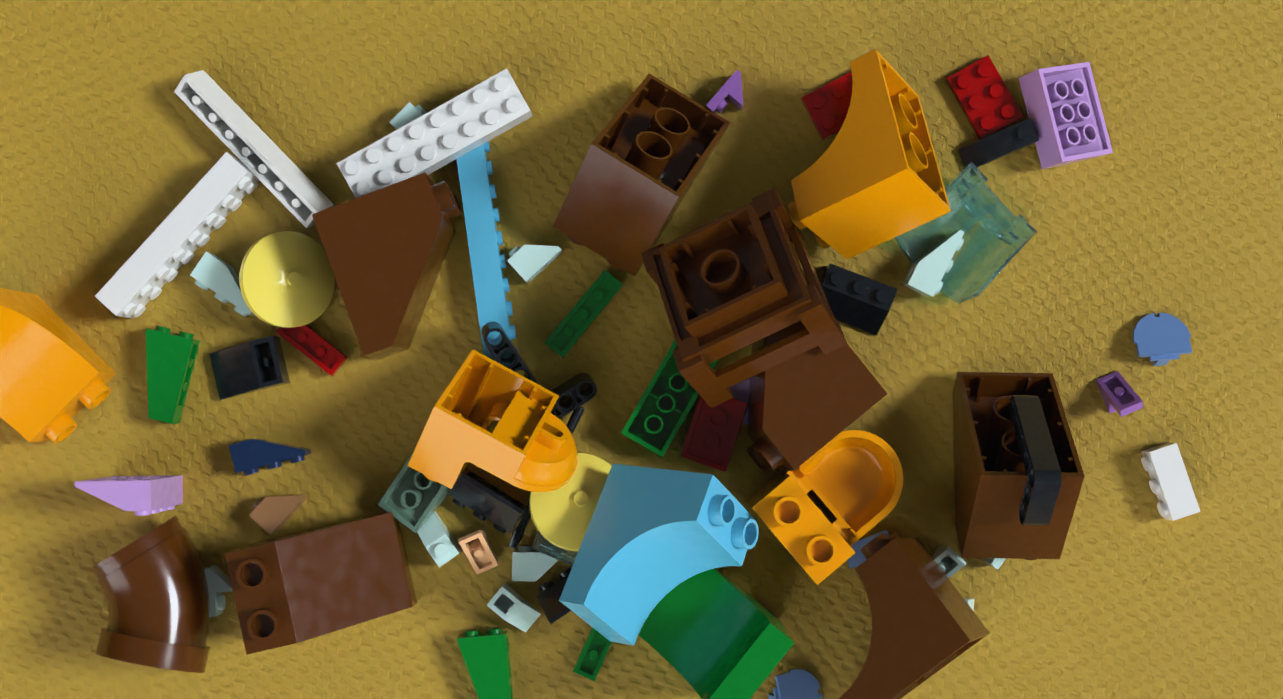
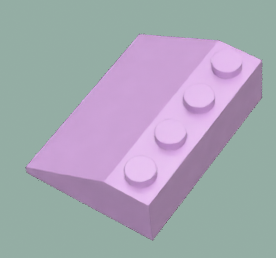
[1019,62,1113,169]
[75,475,183,516]

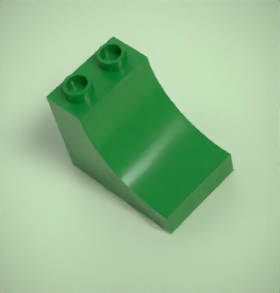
[638,568,795,699]

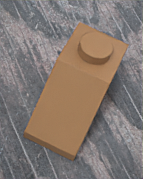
[249,494,308,535]

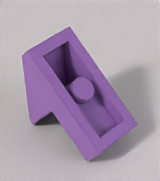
[705,70,743,113]
[1096,371,1143,417]

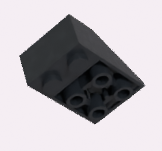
[209,336,290,400]

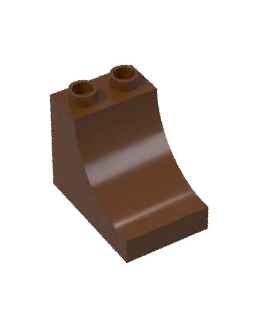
[553,73,730,276]
[838,533,990,699]

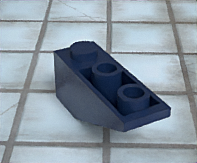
[229,438,311,476]

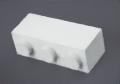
[1141,442,1200,521]

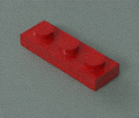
[276,325,348,376]

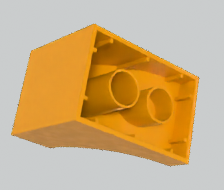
[788,49,951,259]
[0,288,116,444]

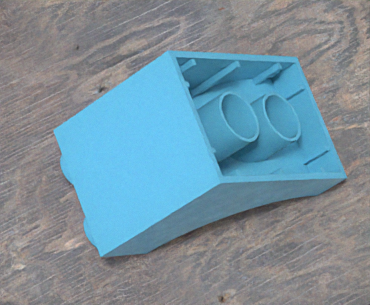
[559,464,759,646]

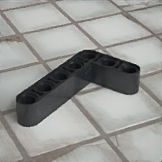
[481,322,597,419]
[1009,395,1062,526]

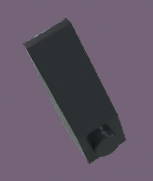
[957,118,1039,172]

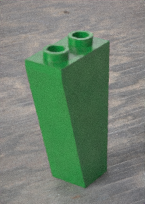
[145,325,200,424]
[457,627,513,699]

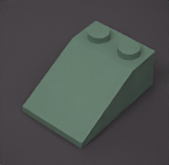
[378,451,452,533]

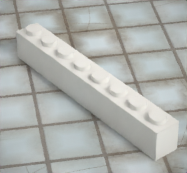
[174,70,334,228]

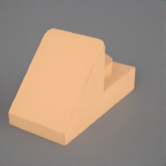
[458,530,499,575]

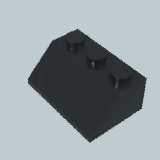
[820,263,898,335]
[449,469,527,534]
[536,567,571,624]

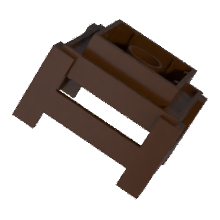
[641,188,848,408]

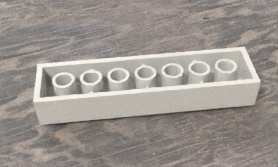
[336,69,533,198]
[95,152,259,319]

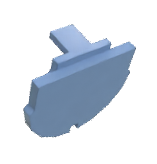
[1133,313,1192,366]
[768,669,822,699]

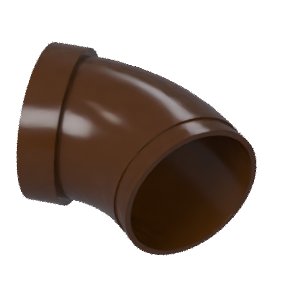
[90,516,210,673]

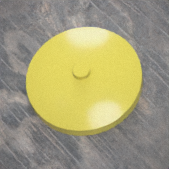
[239,231,335,328]
[529,453,612,552]

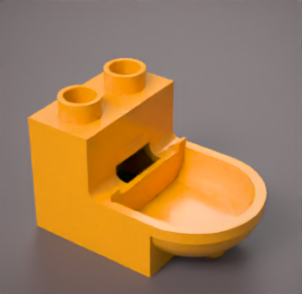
[408,349,578,492]
[746,430,903,585]

